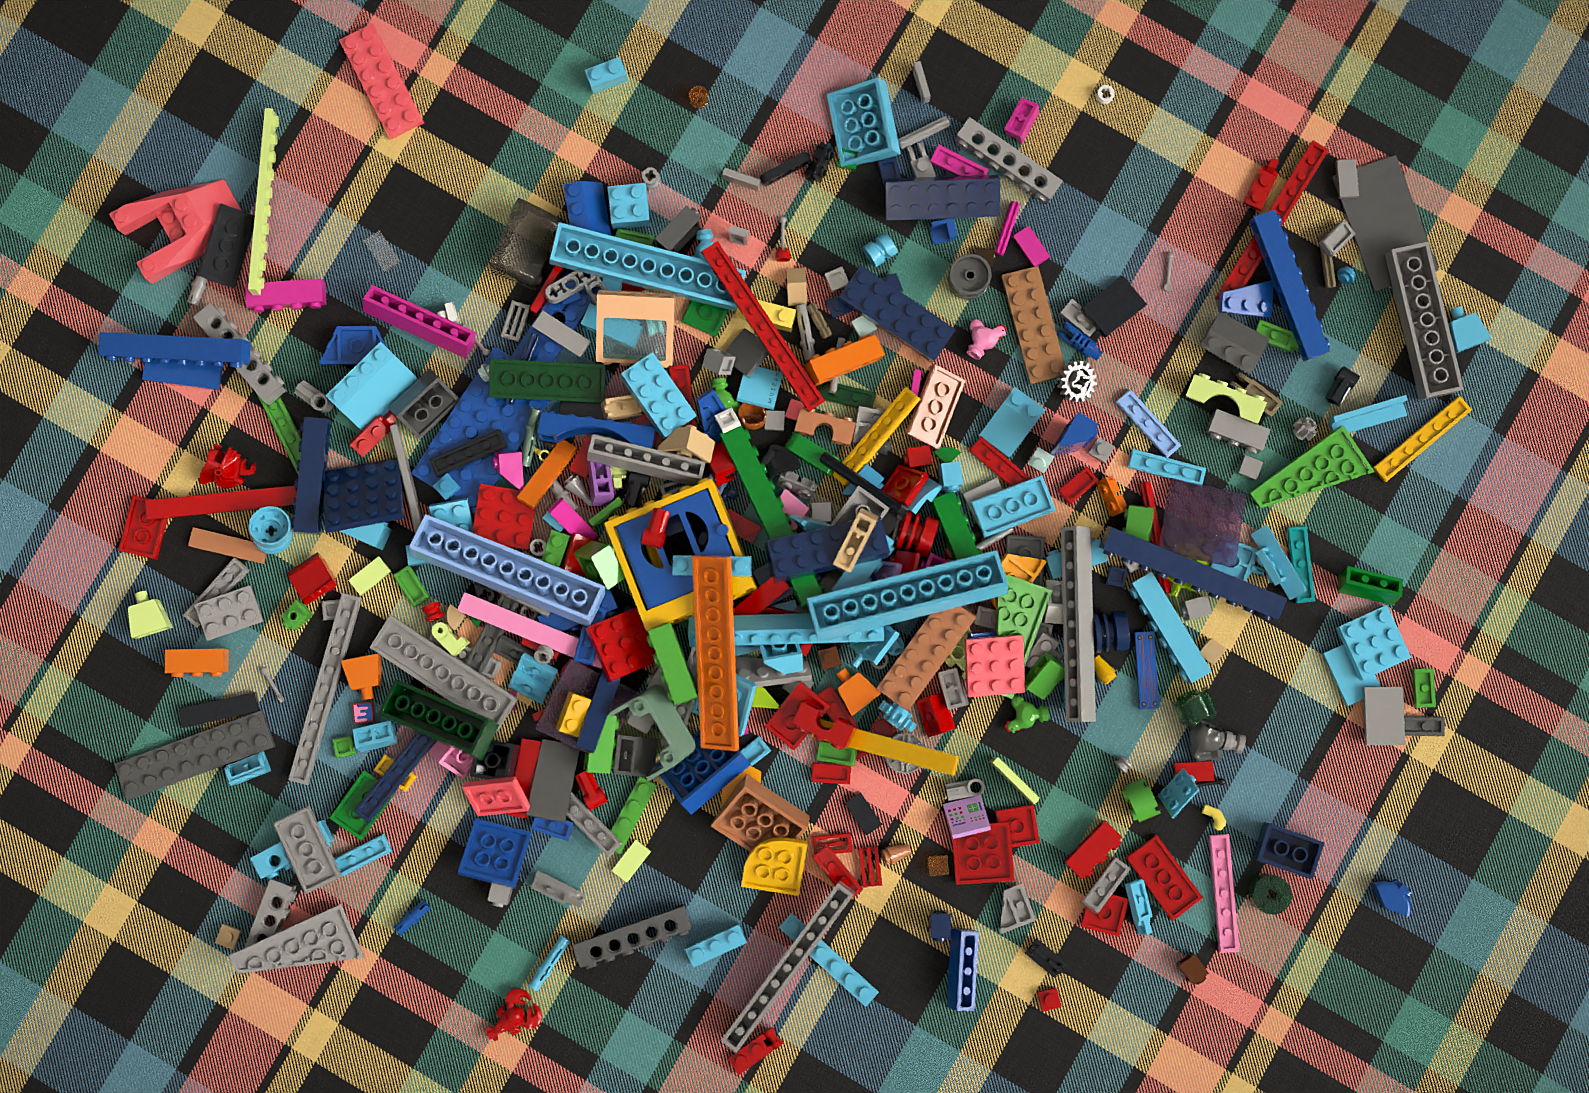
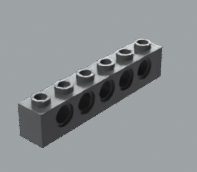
[573,905,692,969]

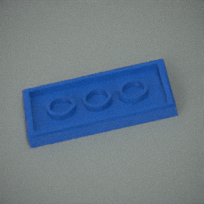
[142,360,223,390]

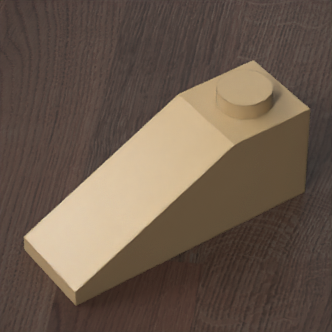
[833,508,879,573]

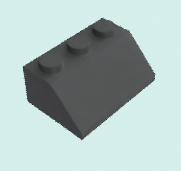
[1200,312,1269,374]
[388,368,460,440]

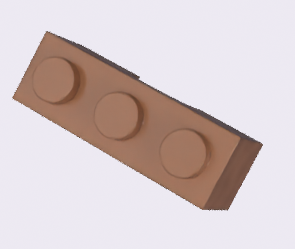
[794,408,856,447]

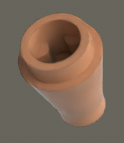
[881,843,911,865]

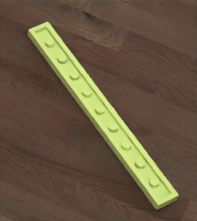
[248,108,279,296]

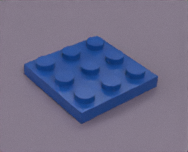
[458,818,532,889]

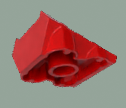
[287,552,337,605]

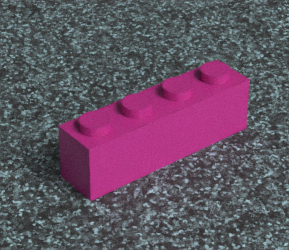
[245,279,327,313]

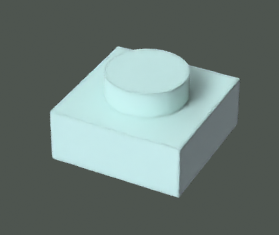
[1028,447,1054,473]

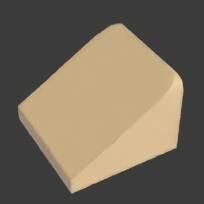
[1200,638,1227,665]

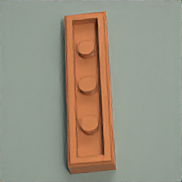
[188,527,267,564]

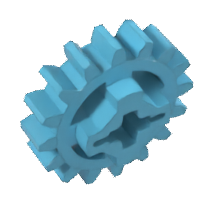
[878,700,917,732]

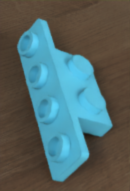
[1251,525,1307,600]

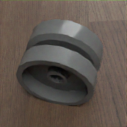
[948,254,992,300]

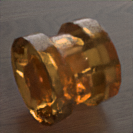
[689,86,708,109]

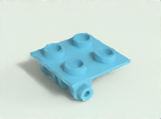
[1158,768,1199,818]

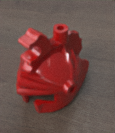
[200,444,256,489]

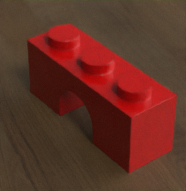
[792,700,857,750]

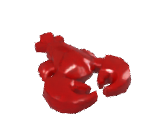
[485,988,542,1041]

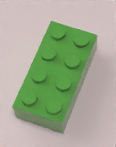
[646,623,698,706]

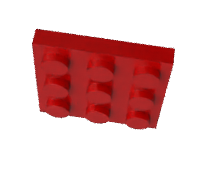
[472,484,535,550]
[585,607,656,682]
[952,822,1015,885]

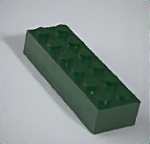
[378,679,499,761]

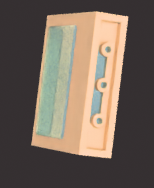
[596,290,676,368]

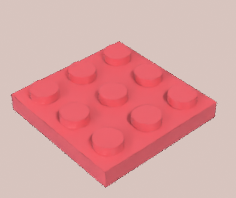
[965,634,1025,697]

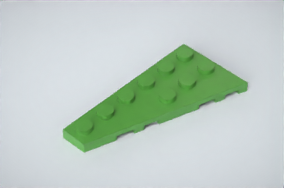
[996,574,1053,699]

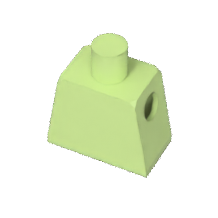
[128,591,173,639]

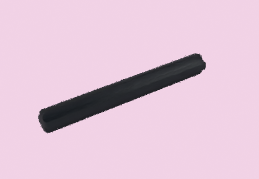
[820,452,902,513]

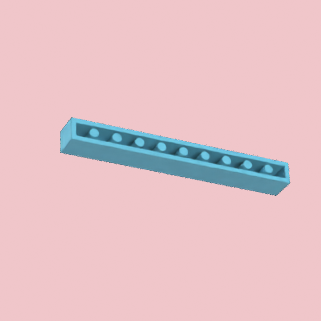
[688,613,884,647]

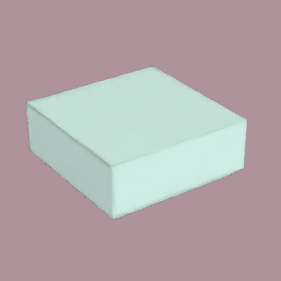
[851,316,877,337]

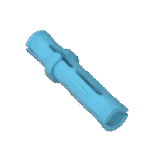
[528,935,571,992]

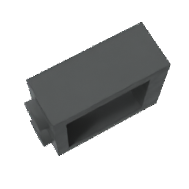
[655,205,702,253]

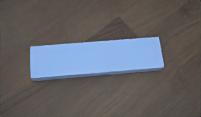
[1115,389,1181,458]

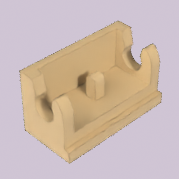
[601,395,643,420]

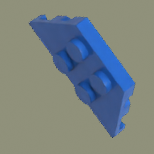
[319,326,387,365]

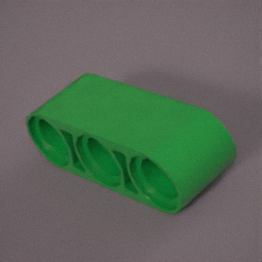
[784,432,841,477]

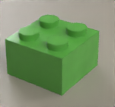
[574,540,625,590]

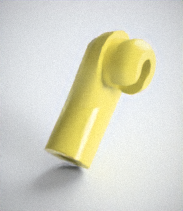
[1202,804,1226,830]

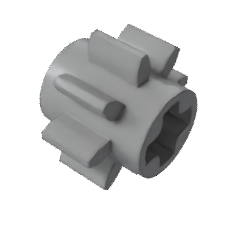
[1293,417,1317,441]

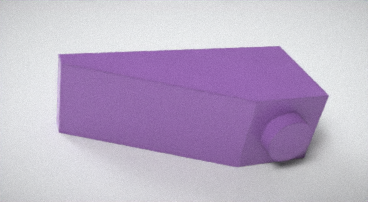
[587,444,614,506]

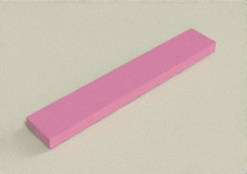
[1208,834,1239,953]

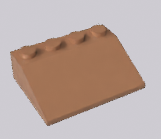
[711,774,809,852]

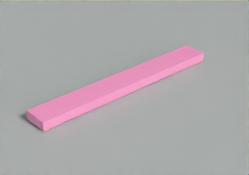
[457,592,602,669]

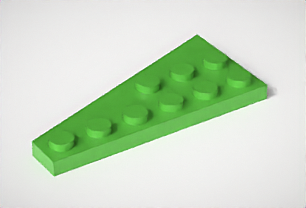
[1248,425,1374,508]

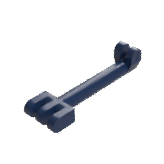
[698,487,738,550]

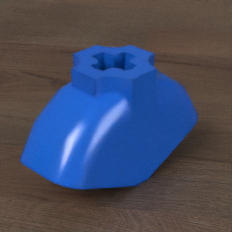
[1371,879,1412,917]

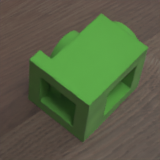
[281,600,314,630]

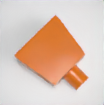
[341,654,382,700]
[836,668,881,716]

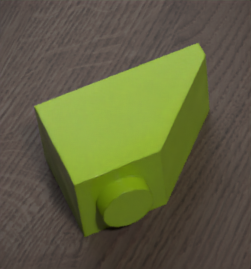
[751,686,779,709]

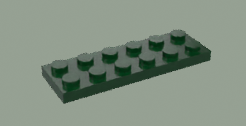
[488,359,605,403]

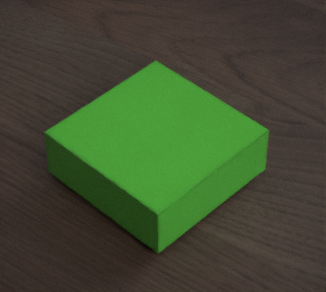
[332,735,356,758]

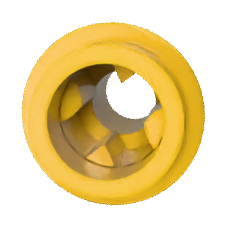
[1094,655,1117,685]

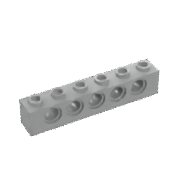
[955,117,1063,204]
[193,303,287,405]

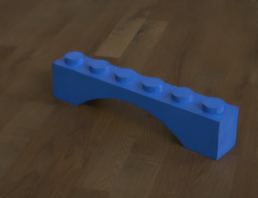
[537,411,656,449]

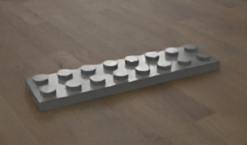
[114,710,276,801]

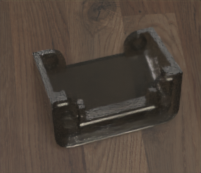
[490,198,565,291]

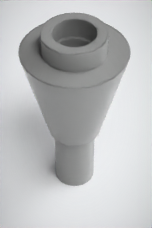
[564,474,592,507]

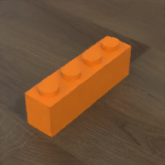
[805,334,885,386]

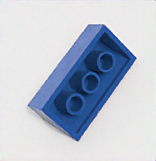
[563,181,611,236]
[1049,412,1099,457]

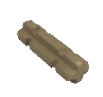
[807,303,832,339]

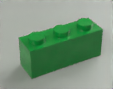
[1337,566,1403,605]

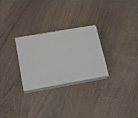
[1363,687,1405,745]

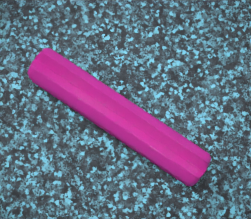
[994,201,1020,256]

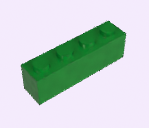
[930,492,982,561]

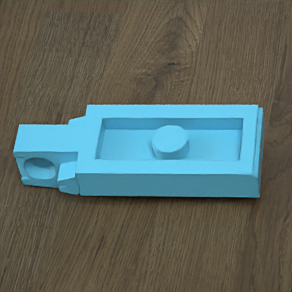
[1125,879,1153,935]

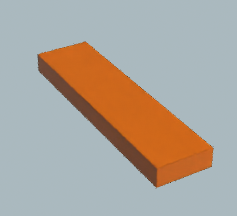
[517,440,577,509]

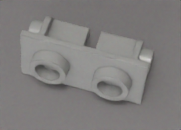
[777,471,818,500]

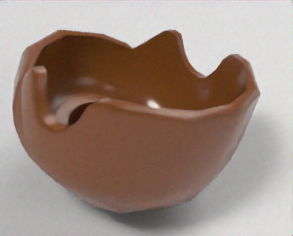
[738,402,767,430]

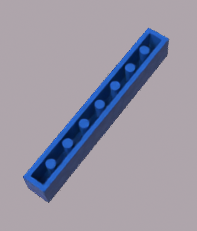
[1249,209,1330,362]
[98,332,251,368]

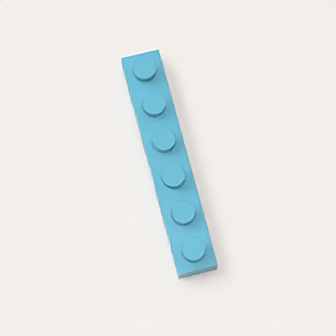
[779,913,879,1007]

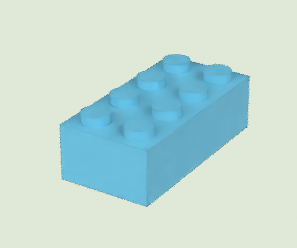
[619,352,697,439]

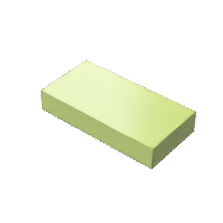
[348,556,392,596]
[612,840,651,883]

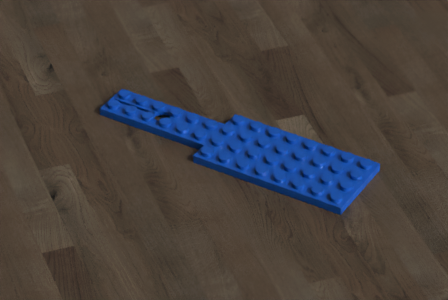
[411,269,602,514]

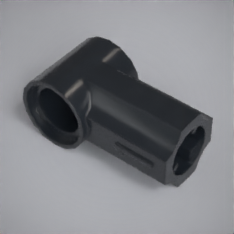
[1325,366,1360,407]
[624,471,651,509]

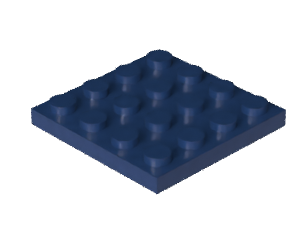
[324,458,404,533]

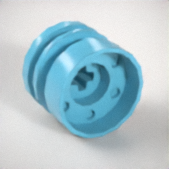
[249,506,293,554]

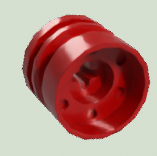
[896,510,939,558]

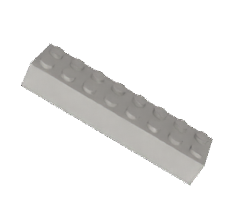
[1385,242,1464,401]

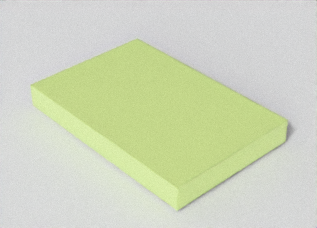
[989,757,1039,804]

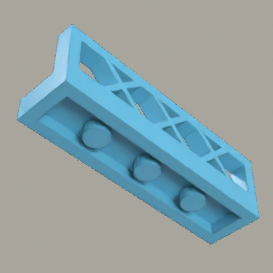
[1328,395,1408,433]

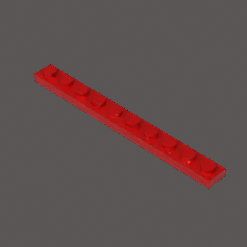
[1215,140,1329,301]
[701,241,825,412]

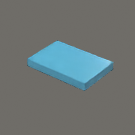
[1322,644,1381,706]

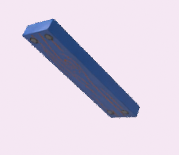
[1134,631,1159,709]

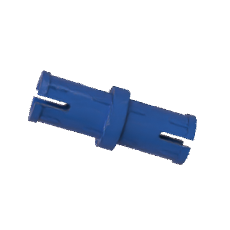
[393,900,431,935]

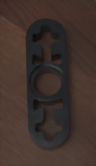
[759,152,812,186]

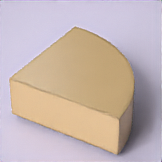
[447,604,467,631]

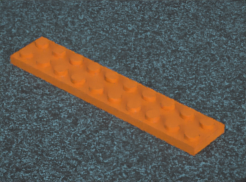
[692,555,739,751]

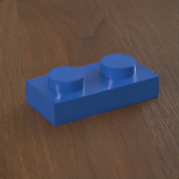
[531,817,574,841]

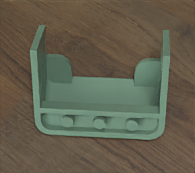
[609,685,695,781]

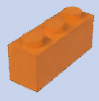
[165,649,229,677]

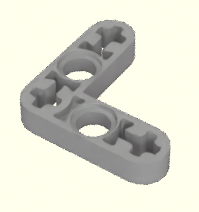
[545,271,607,307]

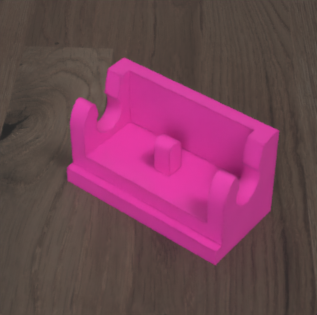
[1004,97,1040,144]

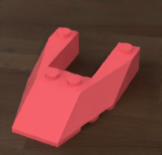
[109,180,242,284]

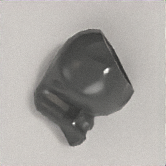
[1189,720,1225,762]

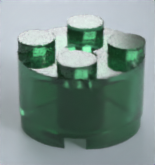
[1172,687,1217,728]
[1247,874,1292,915]

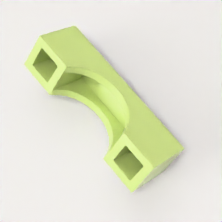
[1186,373,1267,424]

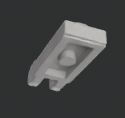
[906,142,936,178]

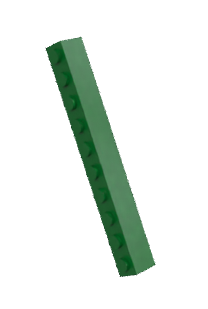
[720,425,825,609]

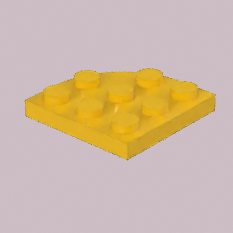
[741,837,808,896]

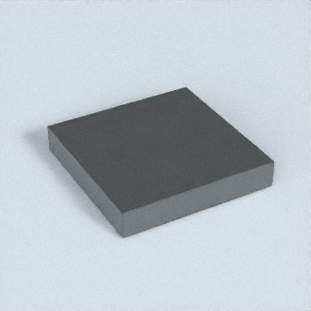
[725,328,769,378]

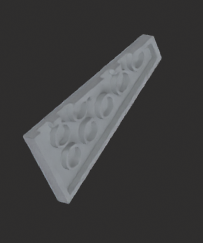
[229,904,364,974]

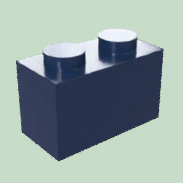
[928,910,951,942]

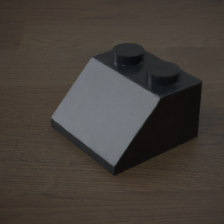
[470,740,520,779]

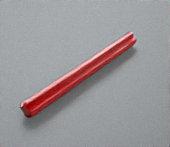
[1140,481,1171,594]

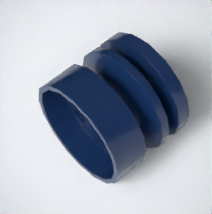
[1093,610,1130,653]

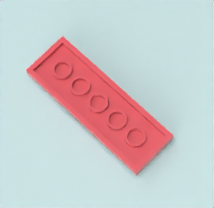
[339,23,424,140]

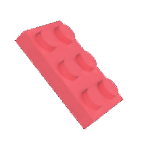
[462,777,530,816]

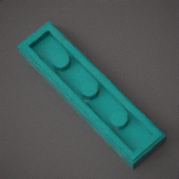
[1286,525,1315,603]

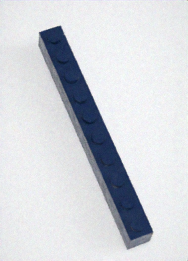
[1099,526,1288,621]

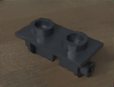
[806,142,835,184]
[1025,938,1067,978]

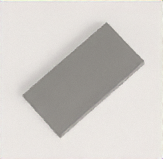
[273,806,343,894]

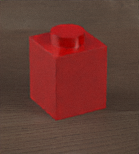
[903,445,933,469]

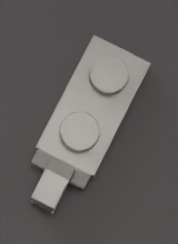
[531,871,586,908]

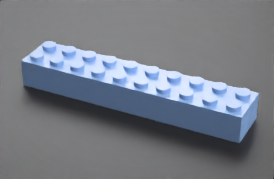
[409,514,605,627]

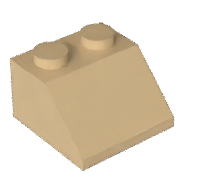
[657,425,715,463]

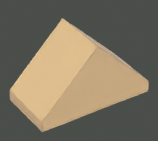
[786,268,807,306]

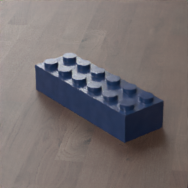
[884,175,1000,220]
[838,265,956,363]
[765,515,890,583]

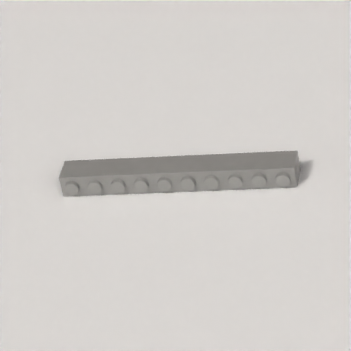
[1061,526,1096,722]
[721,881,855,1053]

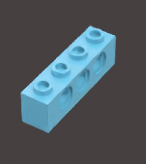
[250,820,335,880]

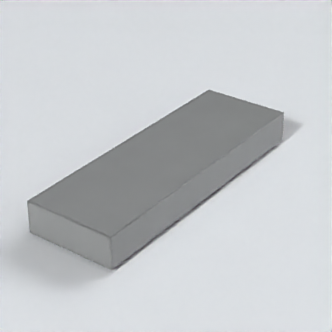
[532,311,591,358]
[1081,857,1131,915]

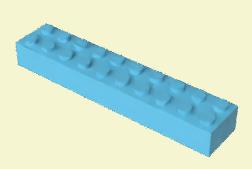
[549,222,746,311]
[807,550,1008,643]

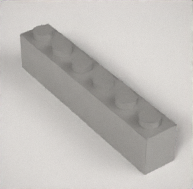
[587,434,705,486]

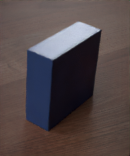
[1105,565,1129,588]

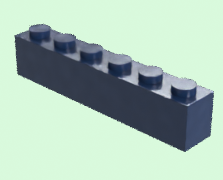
[291,417,331,535]

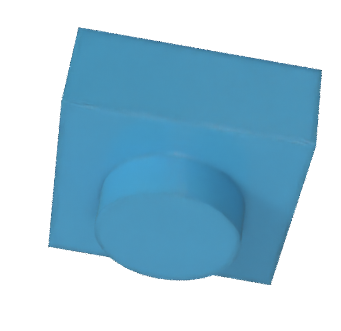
[433,473,461,501]

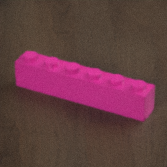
[363,285,476,359]

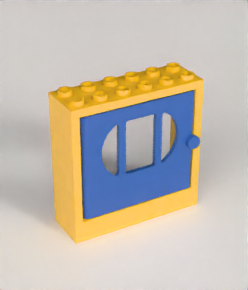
[604,478,758,632]

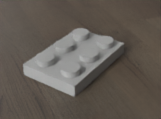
[194,585,264,641]

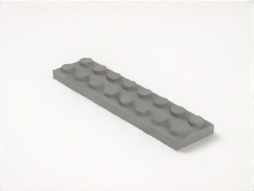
[369,615,518,732]

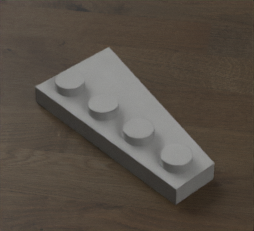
[735,657,812,687]

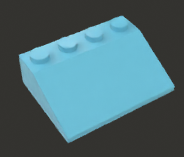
[827,77,901,167]
[325,342,418,430]

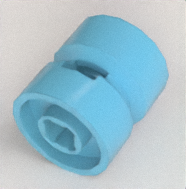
[862,232,898,268]

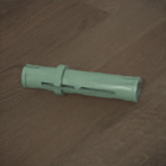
[521,408,543,467]

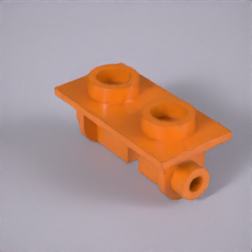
[1096,476,1128,517]

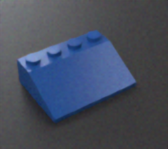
[655,730,751,815]

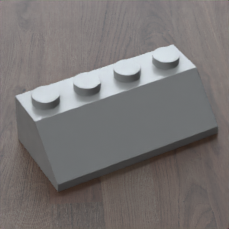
[830,486,890,573]

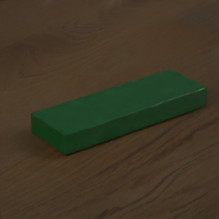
[818,381,876,409]

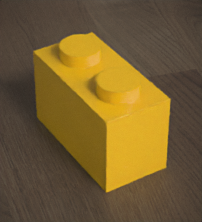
[555,691,591,737]

